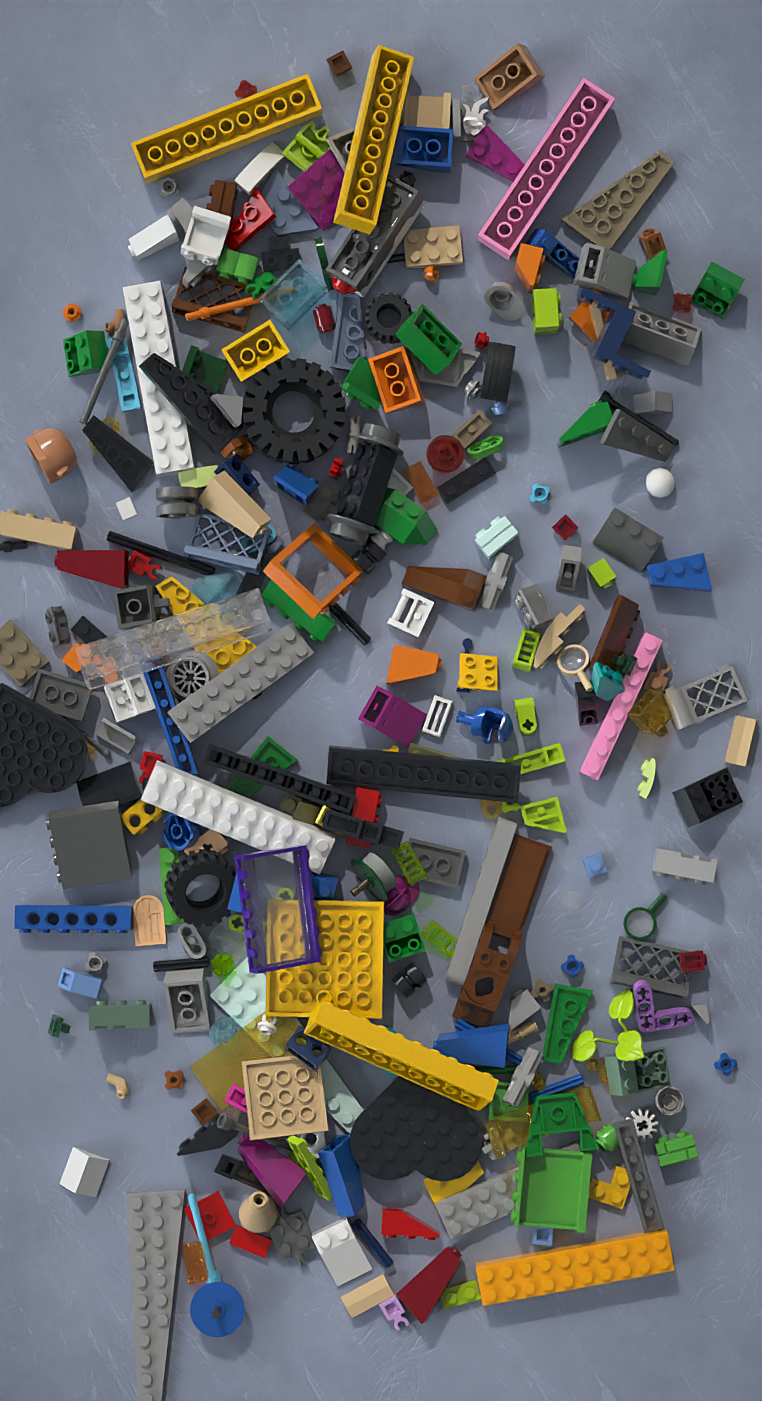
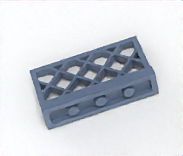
[183,512,271,575]

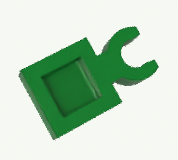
[246,271,280,300]

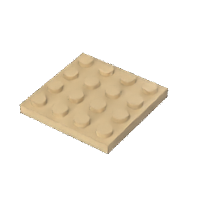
[241,1053,328,1141]

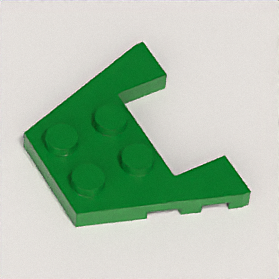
[525,1092,599,1157]

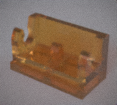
[179,1240,208,1285]

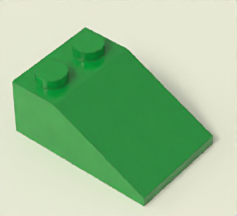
[557,400,613,448]

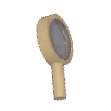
[557,644,594,692]

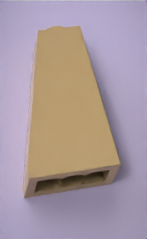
[197,471,272,538]

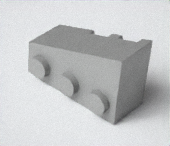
[652,848,718,885]

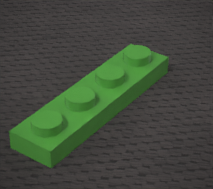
[159,847,185,925]

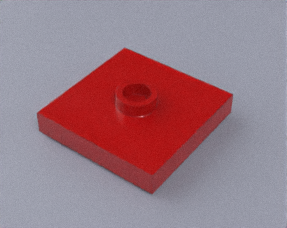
[184,1190,236,1241]

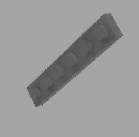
[614,1118,664,1233]

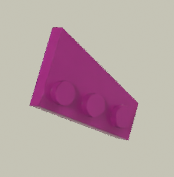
[466,124,525,182]

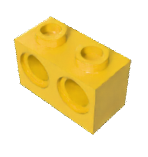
[122,799,165,835]

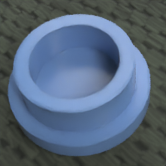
[491,401,510,415]

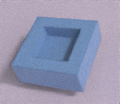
[582,853,607,878]
[532,1227,554,1246]

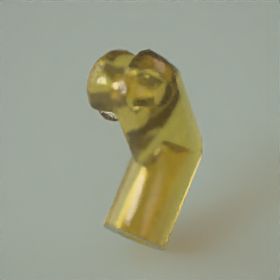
[585,1059,608,1083]
[532,1070,546,1091]

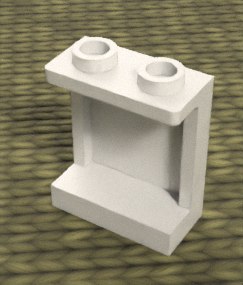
[180,206,231,265]

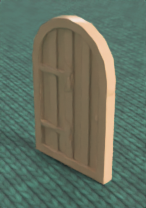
[133,895,167,946]

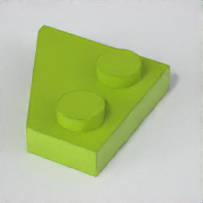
[520,797,567,833]

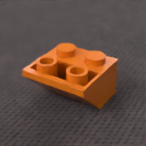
[514,243,546,294]

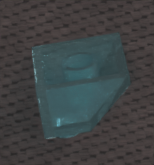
[192,573,235,607]

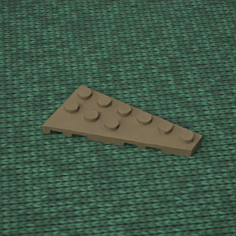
[561,151,675,249]

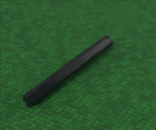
[106,531,216,577]

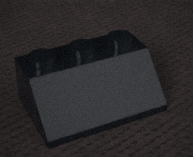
[76,762,142,806]

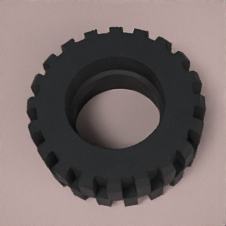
[164,849,237,927]

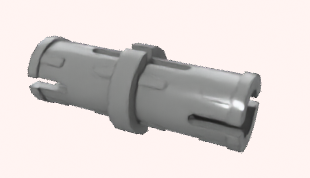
[347,415,362,455]

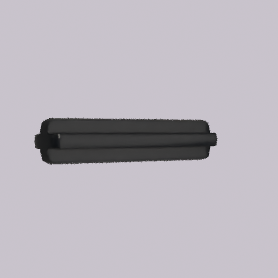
[329,603,371,645]
[153,957,210,972]

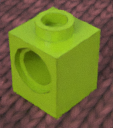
[587,558,617,589]

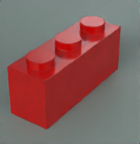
[346,787,383,848]

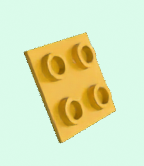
[457,653,497,692]

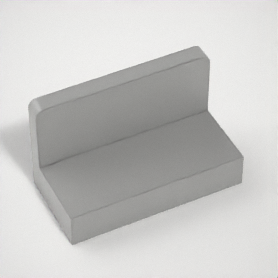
[452,99,476,142]
[96,718,139,754]

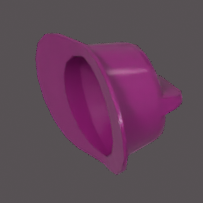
[377,875,420,916]

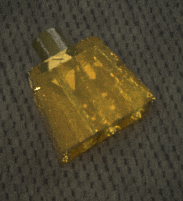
[627,689,672,737]

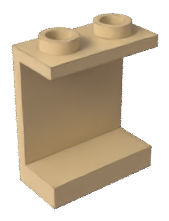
[400,91,451,129]

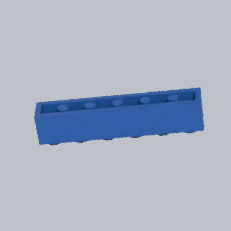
[143,664,200,775]

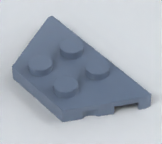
[262,169,319,237]

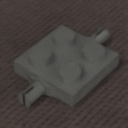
[269,1204,316,1268]

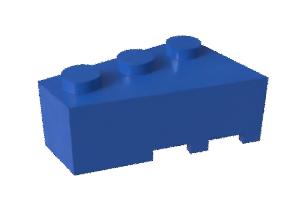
[645,553,712,592]

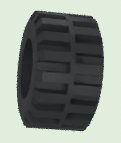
[365,292,413,344]

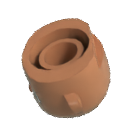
[25,427,77,484]

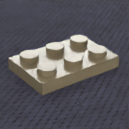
[0,620,49,688]

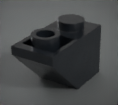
[574,680,598,726]

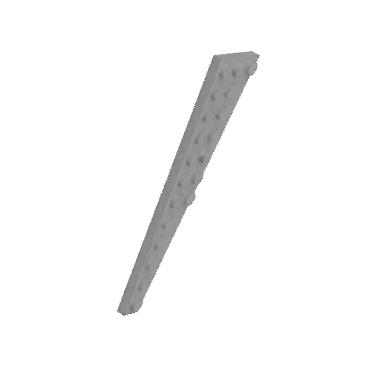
[127,1189,185,1401]

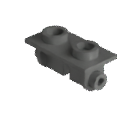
[45,606,70,647]

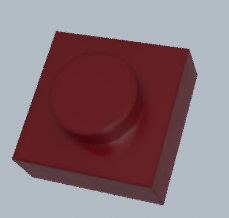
[552,514,579,542]

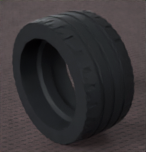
[480,342,516,402]

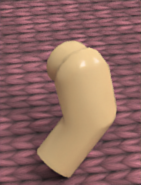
[106,1073,129,1099]

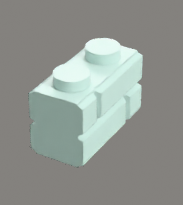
[474,516,519,559]

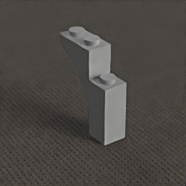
[168,197,215,289]

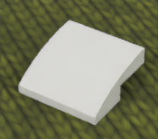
[104,672,155,723]

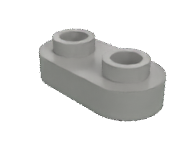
[178,923,207,959]

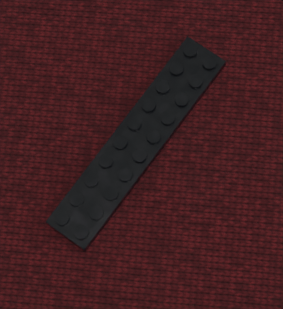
[326,745,521,803]

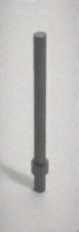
[79,319,129,425]

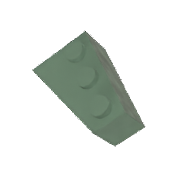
[89,1000,151,1031]

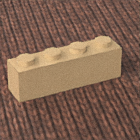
[0,509,78,550]

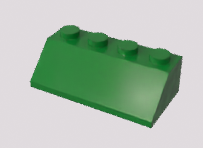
[262,579,337,643]

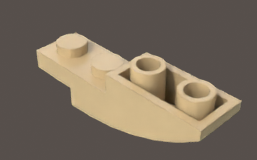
[533,604,585,669]

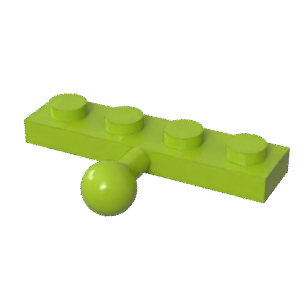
[287,1135,333,1201]

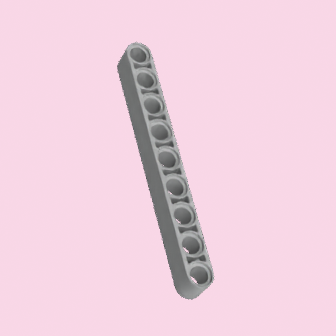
[444,817,517,986]

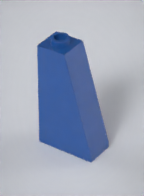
[433,1024,510,1068]
[318,1134,364,1217]

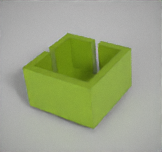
[531,288,562,335]

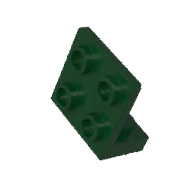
[182,345,228,392]

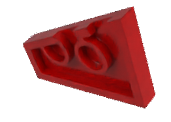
[225,187,277,251]

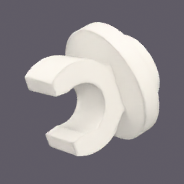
[257,1014,277,1035]

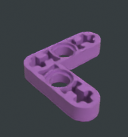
[633,980,694,1032]

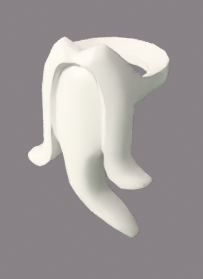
[462,97,489,136]

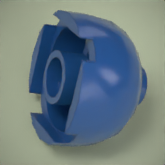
[163,813,201,851]

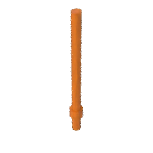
[185,286,296,321]

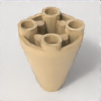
[239,1192,277,1233]

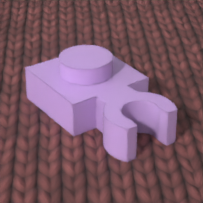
[379,1293,409,1331]

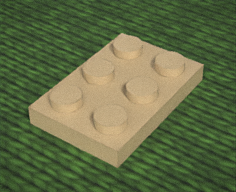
[403,225,463,269]

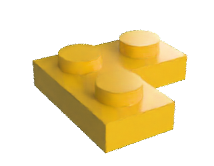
[588,1165,631,1209]

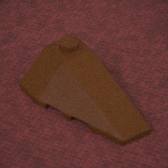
[402,566,486,612]

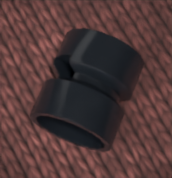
[351,538,387,575]
[392,962,428,998]

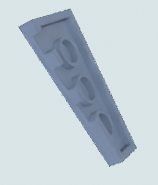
[329,293,366,371]

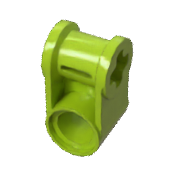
[514,697,537,735]

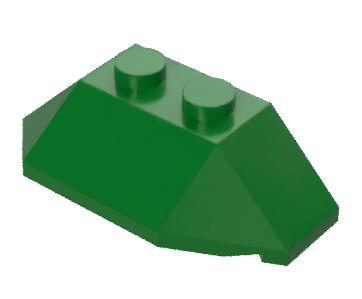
[375,488,438,545]

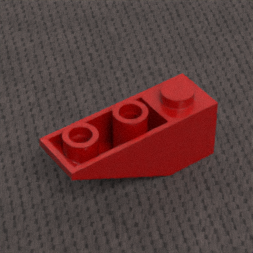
[381,1208,440,1240]

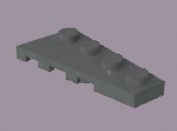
[599,409,674,462]

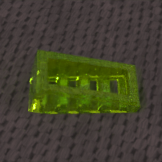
[391,841,428,886]
[420,919,457,959]

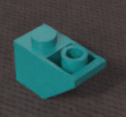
[591,662,625,702]

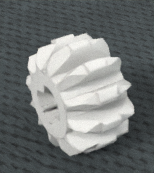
[626,1108,658,1142]

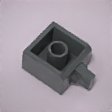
[113,585,171,630]

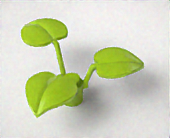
[572,989,645,1062]

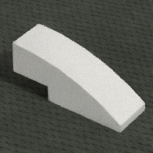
[235,142,286,196]

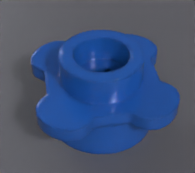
[561,955,584,978]
[714,1053,737,1076]

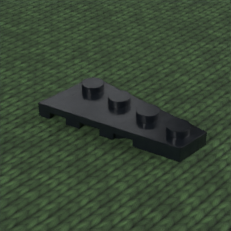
[82,415,154,493]

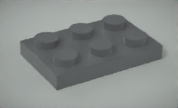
[30,669,95,722]
[401,838,466,888]

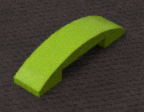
[496,743,566,774]

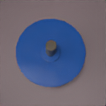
[190,1282,245,1337]

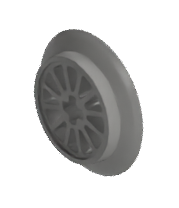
[166,649,219,702]

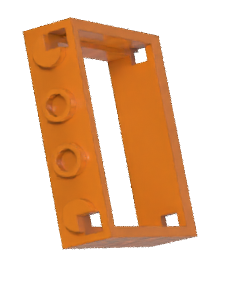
[263,523,364,619]

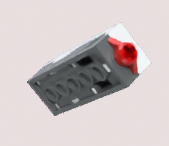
[325,174,426,298]

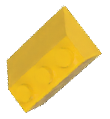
[221,320,290,382]

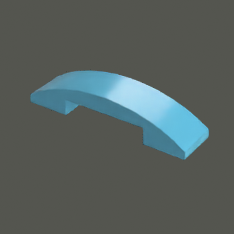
[106,337,141,412]

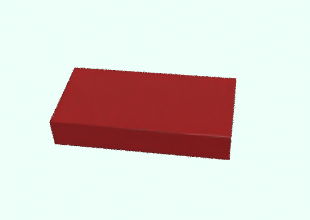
[229,1225,272,1258]

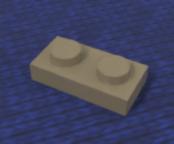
[451,409,492,450]

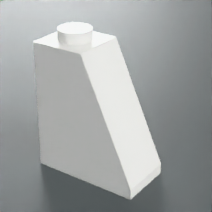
[128,215,179,260]

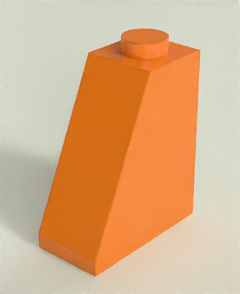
[386,645,442,684]

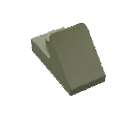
[279,792,322,825]

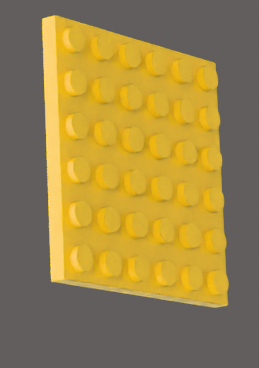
[265,899,384,1019]

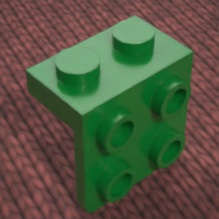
[341,357,381,411]

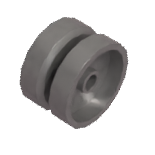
[156,486,198,519]

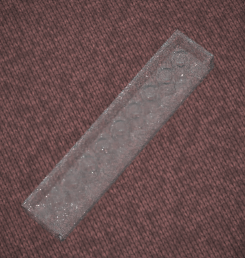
[74,588,272,690]

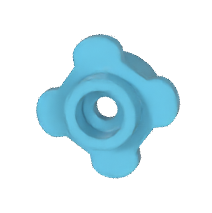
[529,484,550,505]

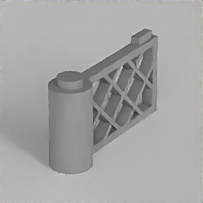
[663,664,747,730]

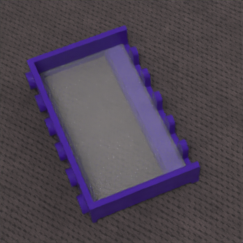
[235,845,322,974]

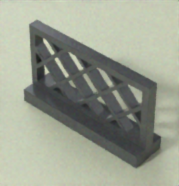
[610,936,692,999]

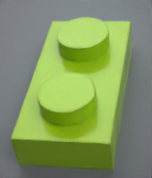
[441,1279,481,1309]

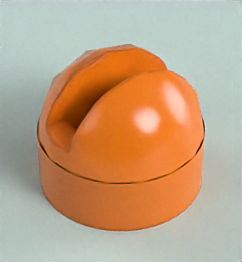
[423,265,439,281]

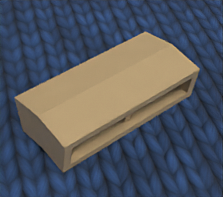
[724,715,758,768]
[341,1274,394,1318]

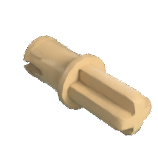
[508,1019,539,1044]

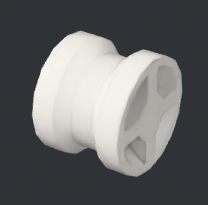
[369,528,393,550]

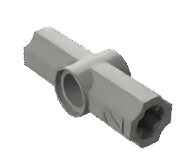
[478,552,513,611]
[502,1047,543,1107]

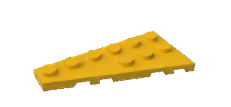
[156,576,256,674]

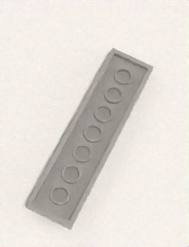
[167,622,314,743]
[435,1141,592,1240]

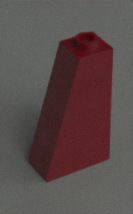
[54,550,129,589]
[396,1246,463,1324]

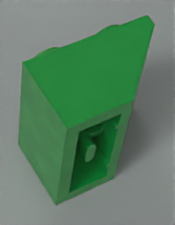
[690,261,745,319]
[63,330,108,377]
[383,913,426,963]

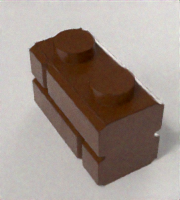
[206,180,238,224]

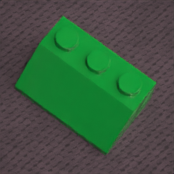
[396,303,462,375]

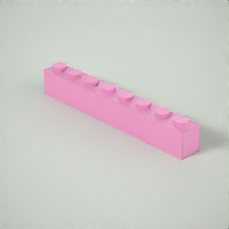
[579,632,663,780]

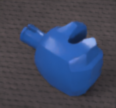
[456,707,514,745]

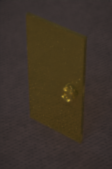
[190,1011,306,1111]

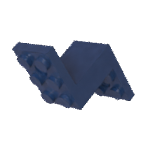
[576,287,651,380]

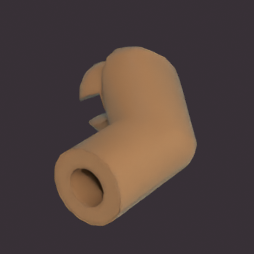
[104,309,125,334]

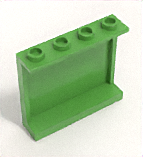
[511,1146,592,1233]

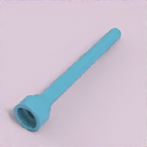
[188,1194,222,1284]

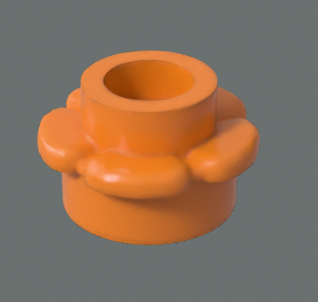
[63,303,82,322]

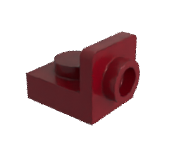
[679,950,707,972]

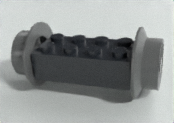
[327,423,404,545]

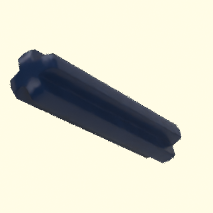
[352,1218,393,1269]

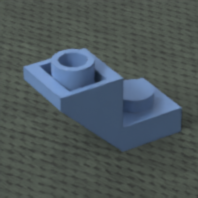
[57,967,104,999]

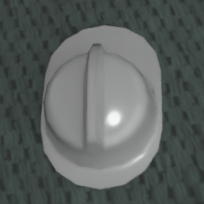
[484,281,525,321]

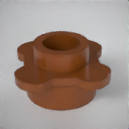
[165,1070,184,1090]

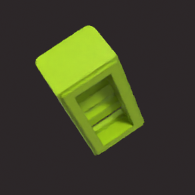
[512,628,541,672]

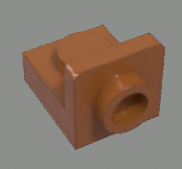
[638,228,668,260]
[221,435,255,460]

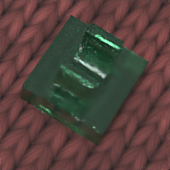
[611,653,638,676]
[48,1014,71,1038]

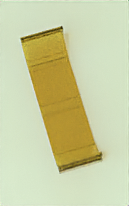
[485,1086,602,1158]

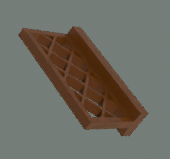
[171,267,253,333]

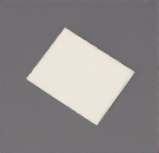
[116,497,137,520]

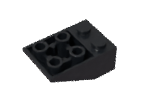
[672,767,743,827]
[177,1113,239,1156]

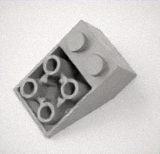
[573,243,636,298]
[514,584,554,630]

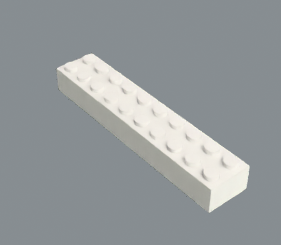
[123,281,195,477]
[141,760,335,874]

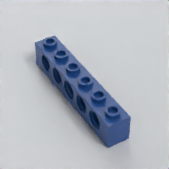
[14,905,133,933]

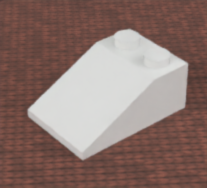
[312,1216,372,1286]

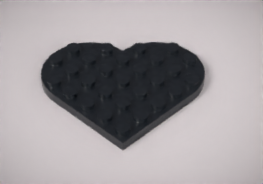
[0,683,88,807]
[350,1076,482,1181]

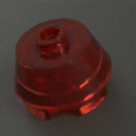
[426,435,464,473]

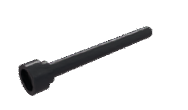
[598,390,679,446]

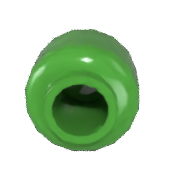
[595,1123,620,1153]

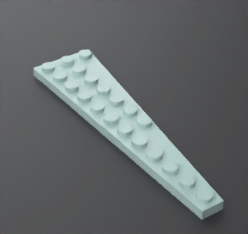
[210,957,364,1133]

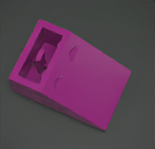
[358,686,427,748]

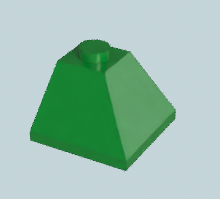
[632,249,668,296]

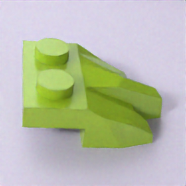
[282,121,333,171]

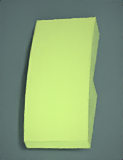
[178,465,218,489]
[637,758,656,799]

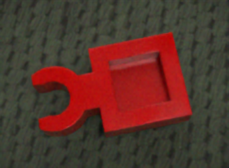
[329,457,345,480]
[129,550,162,579]
[139,751,163,784]

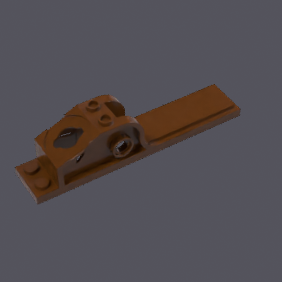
[452,834,552,1027]

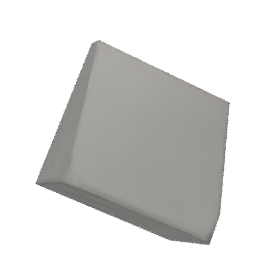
[691,1003,710,1024]

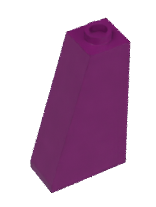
[237,1134,307,1208]

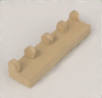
[588,304,622,380]

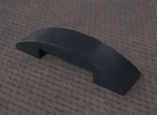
[214,1154,271,1197]

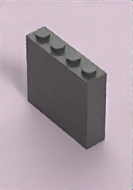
[46,801,133,889]

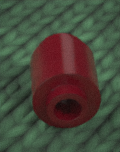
[312,304,335,333]

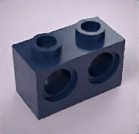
[214,455,260,495]
[285,1026,331,1072]

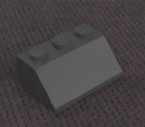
[593,507,664,572]

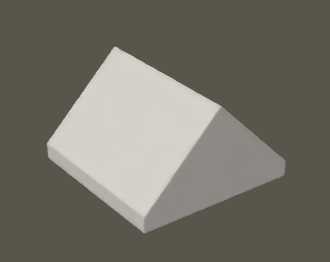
[60,1147,110,1197]

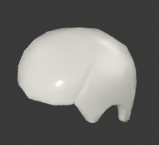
[646,467,675,498]

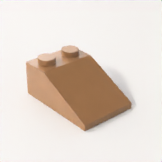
[474,43,545,110]

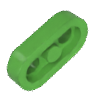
[467,435,505,460]

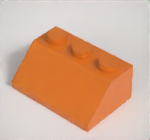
[368,346,426,413]

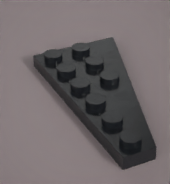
[139,353,244,454]

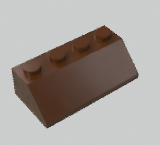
[588,595,640,672]

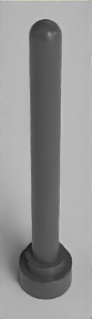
[217,1113,293,1152]

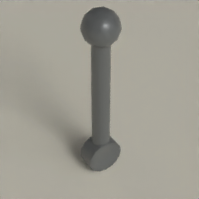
[80,729,111,758]

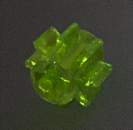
[211,953,235,977]

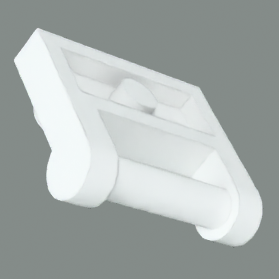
[387,588,434,637]

